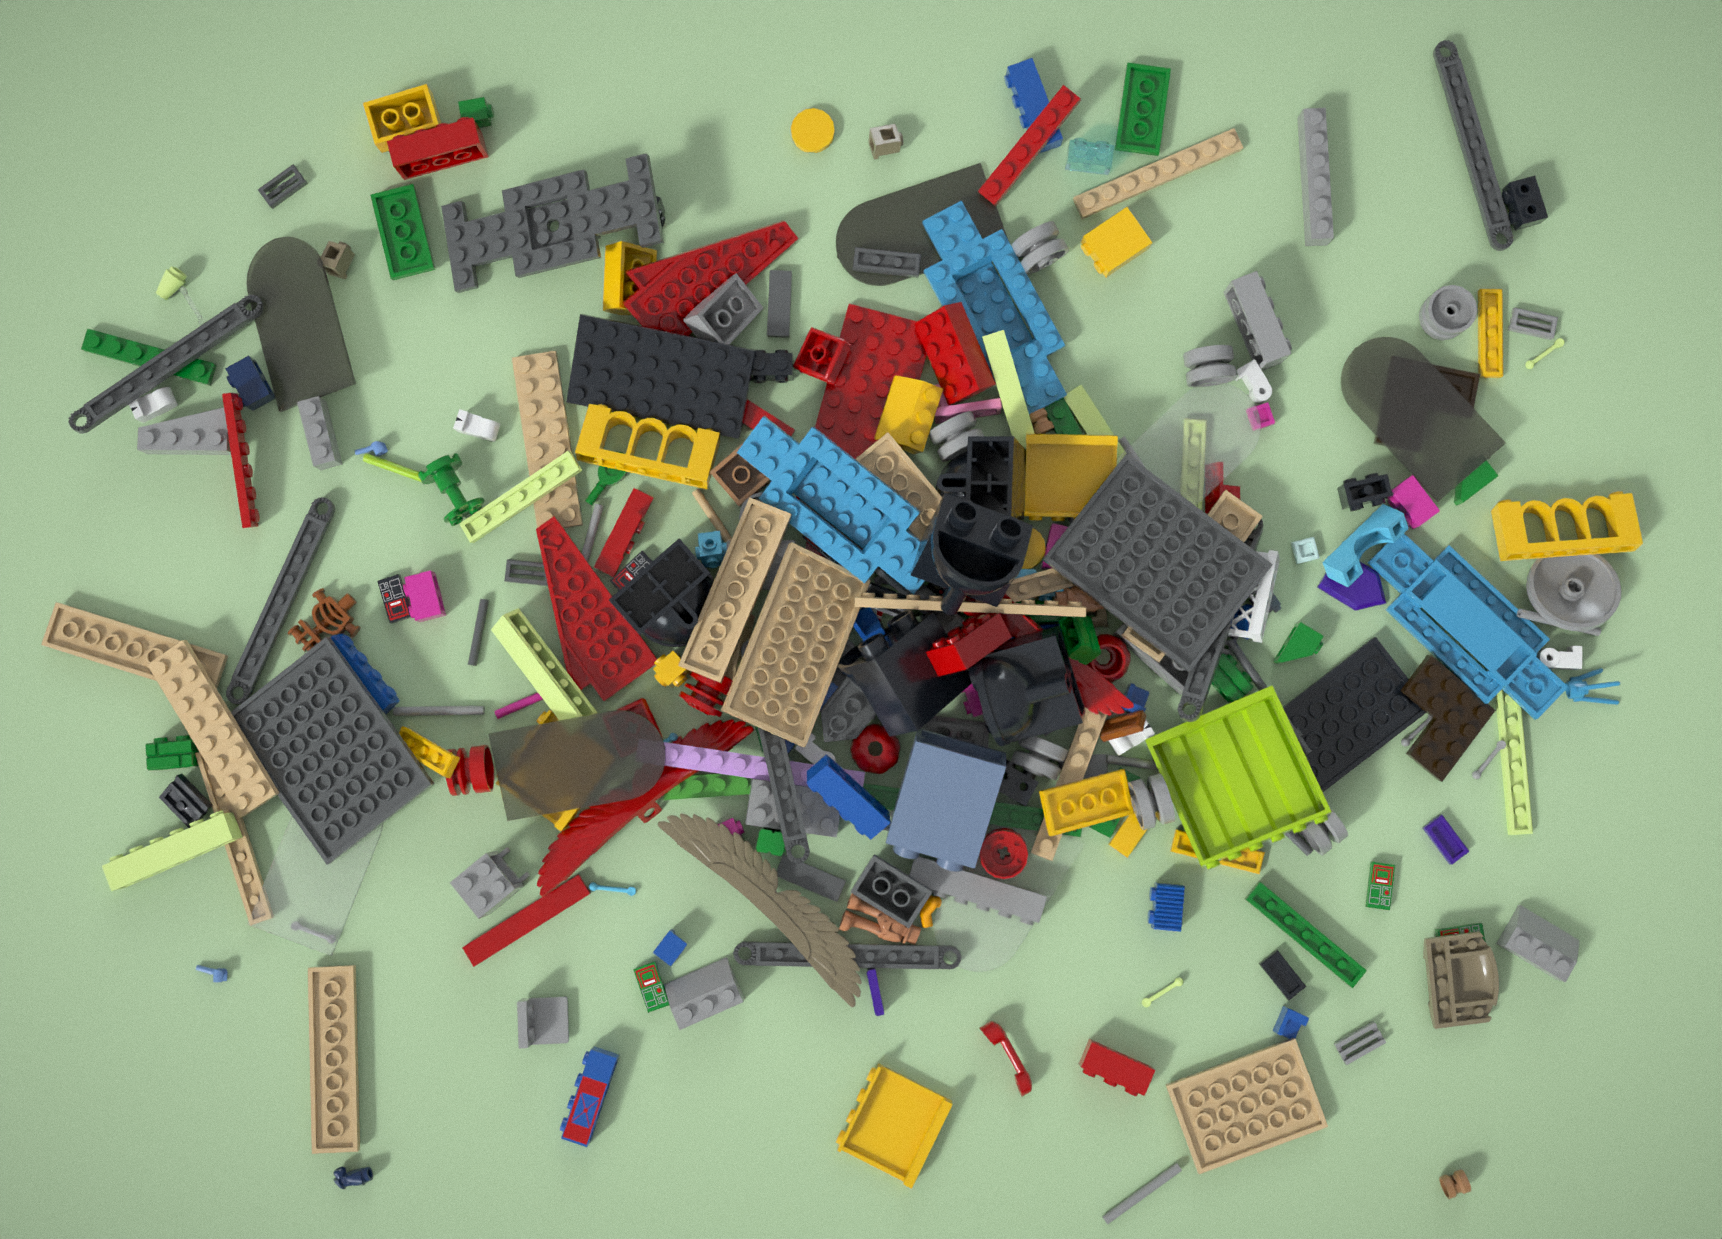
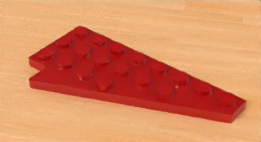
[622,221,799,336]
[536,516,657,701]

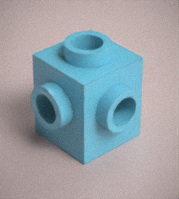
[695,531,727,568]

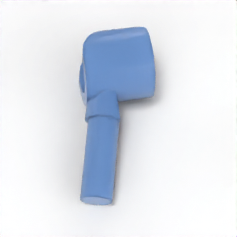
[355,441,388,456]
[196,965,227,982]

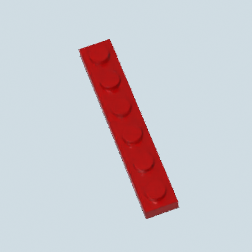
[978,85,1082,206]
[222,393,260,528]

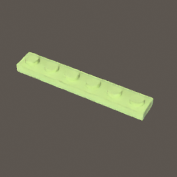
[460,451,582,543]

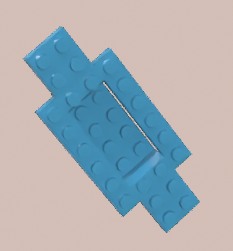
[922,200,1067,414]
[737,416,925,594]
[1368,534,1568,720]

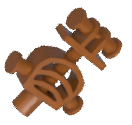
[288,588,361,652]

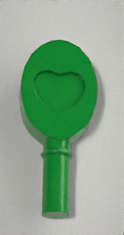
[585,451,627,506]

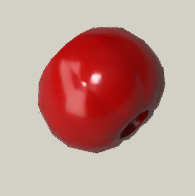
[1087,634,1131,683]
[850,724,901,774]

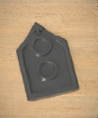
[820,677,876,742]

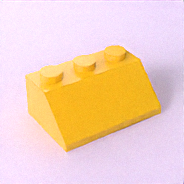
[603,241,657,315]
[874,376,943,454]

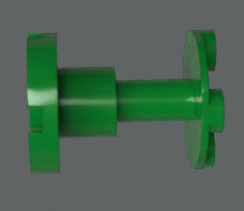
[418,453,485,526]

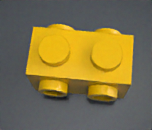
[653,651,691,688]

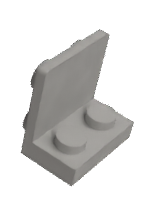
[517,996,569,1049]

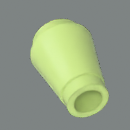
[156,266,187,300]

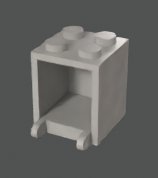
[450,847,530,919]

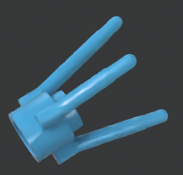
[1565,668,1621,705]

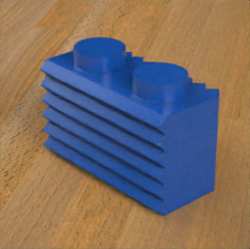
[1147,882,1185,932]

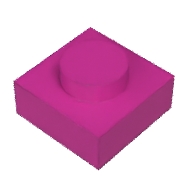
[1245,402,1275,432]

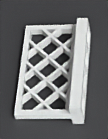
[1228,550,1280,643]

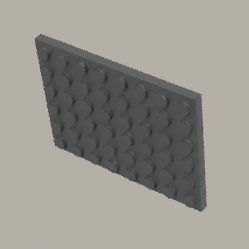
[1043,454,1273,673]
[231,637,434,865]

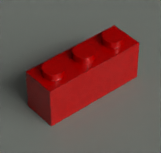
[1079,1039,1155,1097]

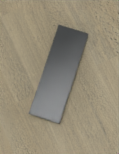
[853,247,921,278]
[767,270,792,338]
[777,854,846,902]

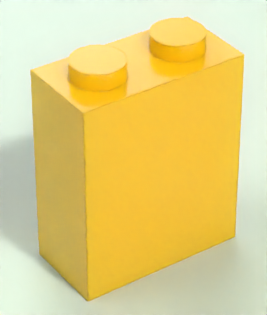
[1081,207,1152,278]

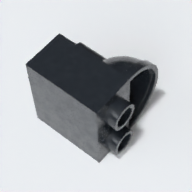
[936,436,1026,522]
[911,493,1033,615]
[609,538,714,647]
[838,609,972,736]
[968,626,1086,746]

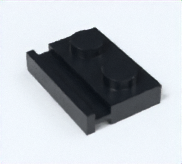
[159,773,213,828]

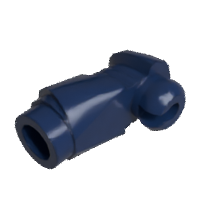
[333,1166,373,1189]

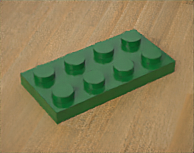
[1115,62,1171,156]
[370,184,436,281]

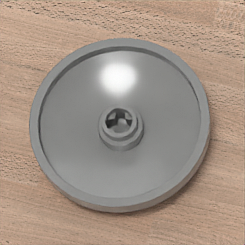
[1526,554,1621,631]

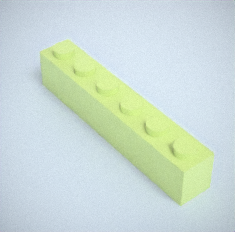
[491,608,599,736]
[102,810,243,891]

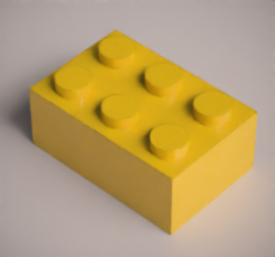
[363,84,441,153]

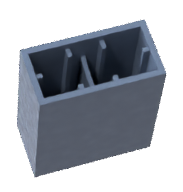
[886,729,1006,872]

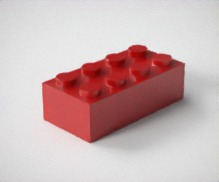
[387,117,489,180]
[914,302,996,406]

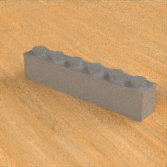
[1297,108,1334,246]
[909,856,1047,926]

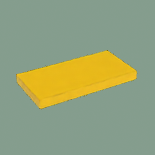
[1039,769,1134,836]

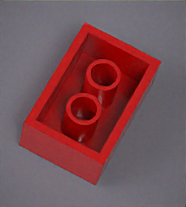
[926,613,1012,676]

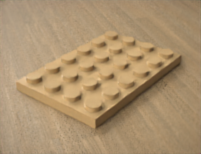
[1165,1038,1328,1174]

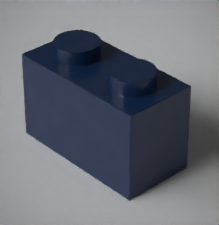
[225,355,276,411]

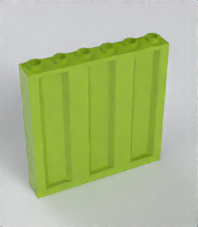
[1145,686,1332,870]

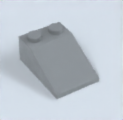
[683,273,763,344]

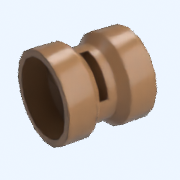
[1029,408,1055,434]
[1439,1169,1471,1199]

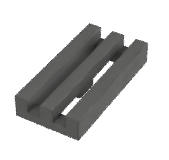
[258,164,308,209]
[504,559,548,586]

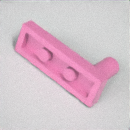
[934,384,1002,424]

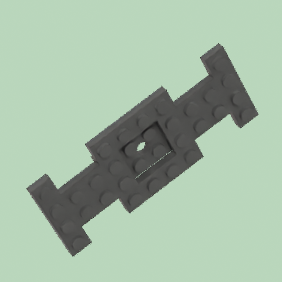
[441,153,664,293]

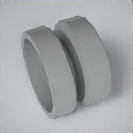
[1011,221,1069,274]
[1419,285,1477,341]
[1183,345,1237,388]
[929,411,984,462]
[1010,736,1068,780]
[1128,773,1175,830]
[1299,808,1348,856]

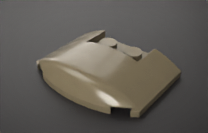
[1423,931,1499,1029]

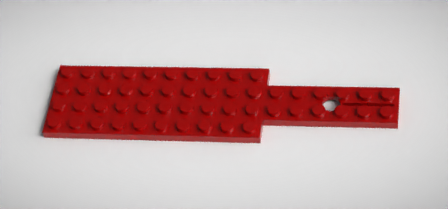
[796,304,927,567]

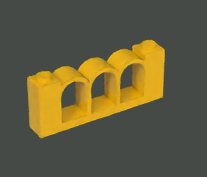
[575,404,720,490]
[1491,491,1643,561]

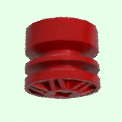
[679,671,733,718]
[445,745,494,796]
[980,828,1028,879]

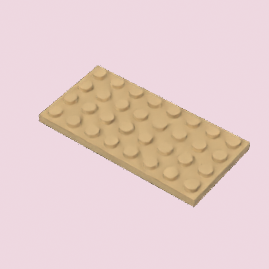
[721,542,871,747]

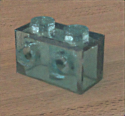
[1065,138,1114,175]

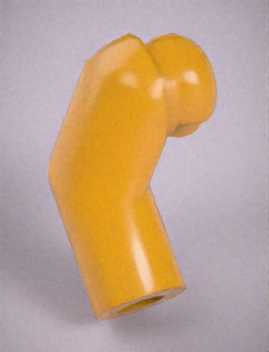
[920,895,942,928]

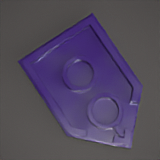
[1317,561,1386,611]

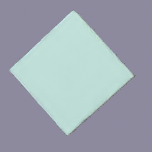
[1291,537,1320,564]

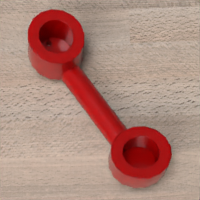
[979,1021,1032,1097]

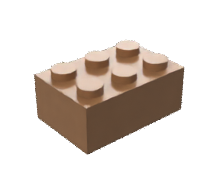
[710,442,771,507]

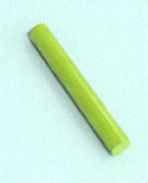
[363,453,421,482]

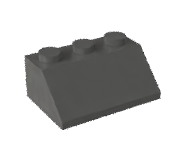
[851,854,933,928]

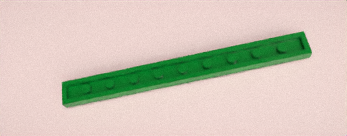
[863,783,1082,837]

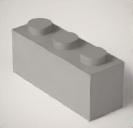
[297,396,343,470]

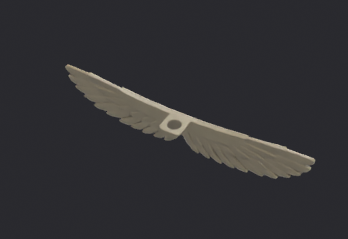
[658,814,862,1007]

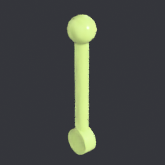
[1525,338,1564,369]
[1142,977,1184,1007]

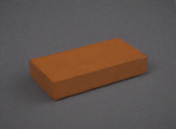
[1099,710,1147,742]

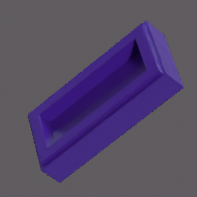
[1422,814,1470,865]
[867,968,884,1016]

